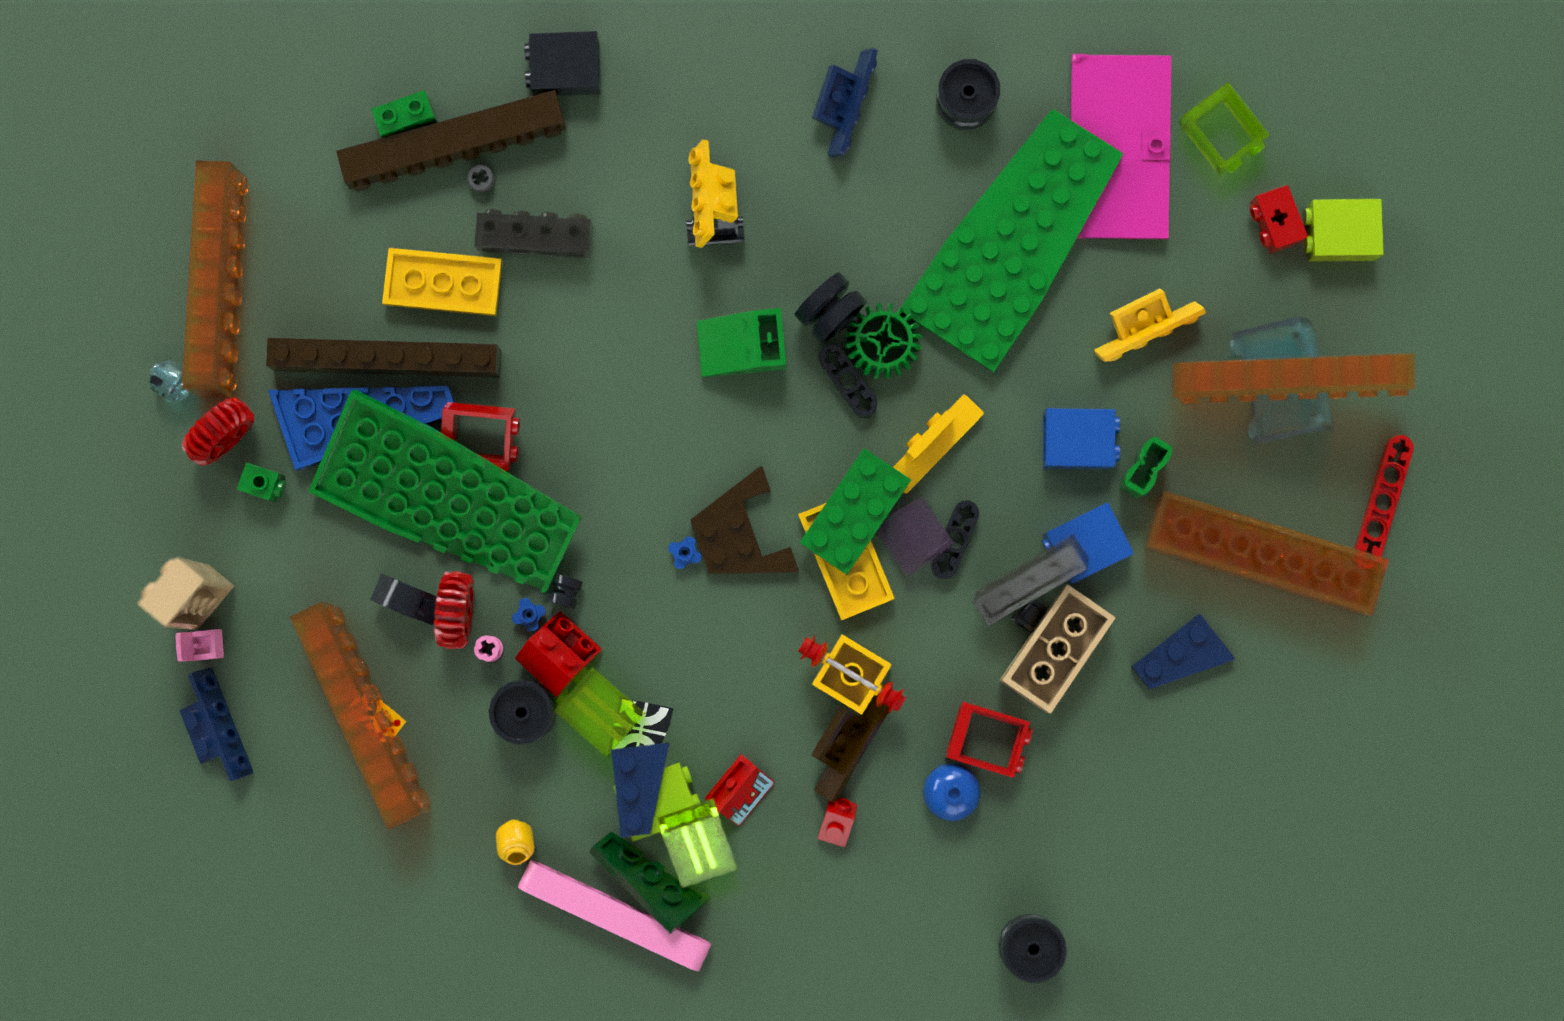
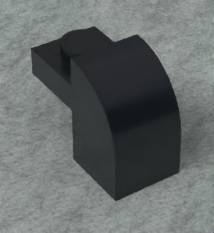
[370,573,437,626]

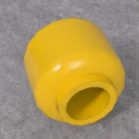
[496,820,535,865]

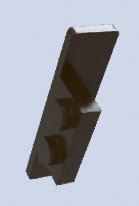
[811,694,889,803]

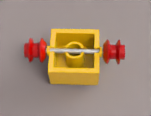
[798,635,906,714]

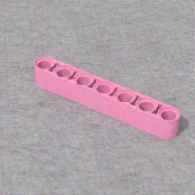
[518,860,712,972]

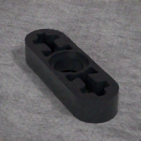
[819,344,877,418]
[931,500,979,580]

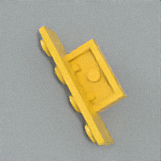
[689,139,738,248]
[1094,289,1206,362]
[893,395,984,494]

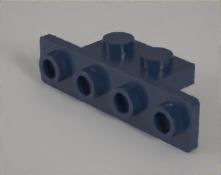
[812,48,878,157]
[180,667,253,781]

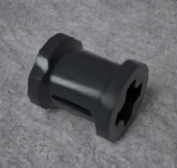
[1011,595,1048,633]

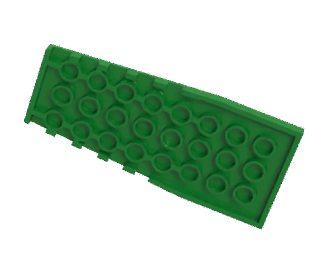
[902,109,1123,373]
[308,389,582,593]

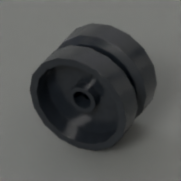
[936,59,1000,130]
[794,272,867,345]
[489,680,557,745]
[998,913,1067,983]

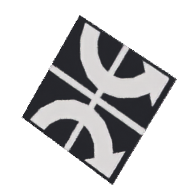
[609,697,673,751]

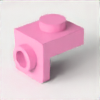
[176,629,224,662]

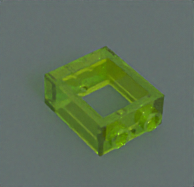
[1178,82,1270,175]

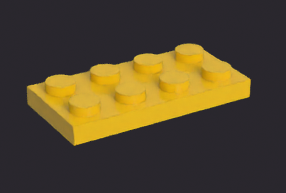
[382,248,503,317]
[798,503,895,621]

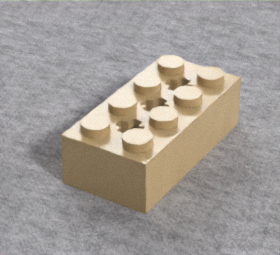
[138,557,234,630]
[999,585,1116,714]

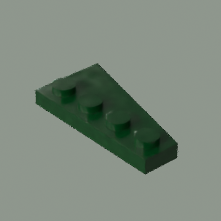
[589,831,711,934]

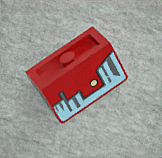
[704,754,775,826]

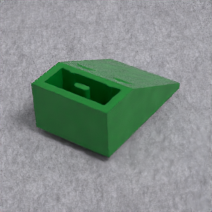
[697,308,786,377]

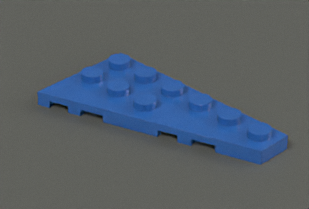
[268,386,455,471]

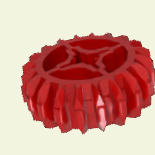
[182,397,254,466]
[434,571,475,649]

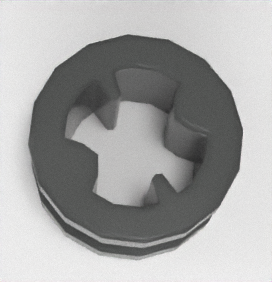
[468,165,495,192]

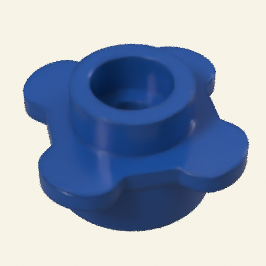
[668,536,701,569]
[512,598,546,631]

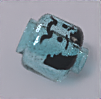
[149,360,194,402]

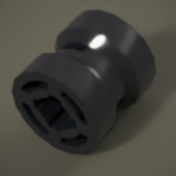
[548,574,583,609]

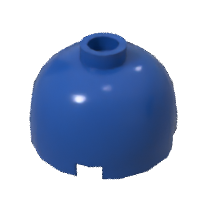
[922,763,981,821]

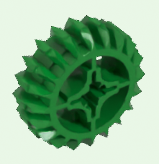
[845,303,922,380]

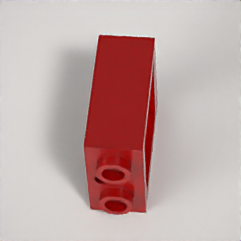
[441,402,520,471]
[945,702,1033,778]

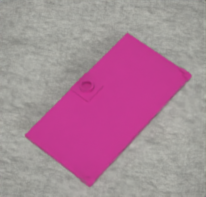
[1071,54,1172,239]

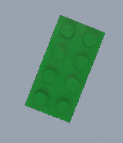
[799,448,911,575]

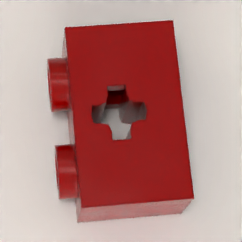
[1249,185,1308,254]

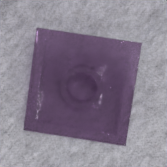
[877,497,955,576]

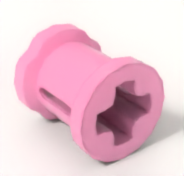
[474,635,504,662]

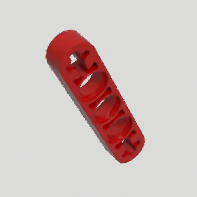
[1352,435,1414,569]

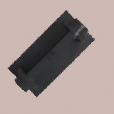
[686,216,745,246]

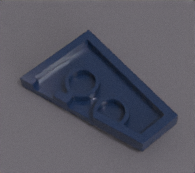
[1131,614,1235,689]
[611,742,670,837]

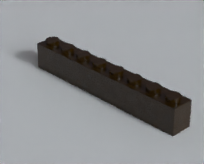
[336,90,567,191]
[266,338,501,378]

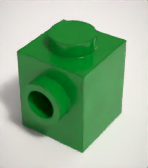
[237,462,286,503]

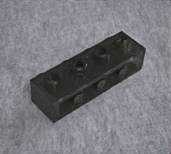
[475,209,593,258]

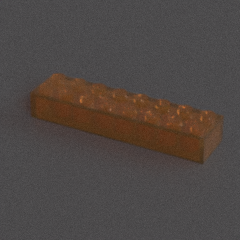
[182,160,248,398]
[1173,353,1415,404]
[1143,491,1389,616]
[290,602,431,830]

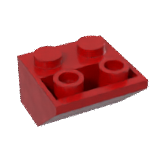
[515,611,602,697]

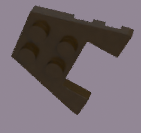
[690,466,799,574]

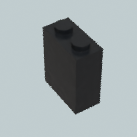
[524,31,601,96]

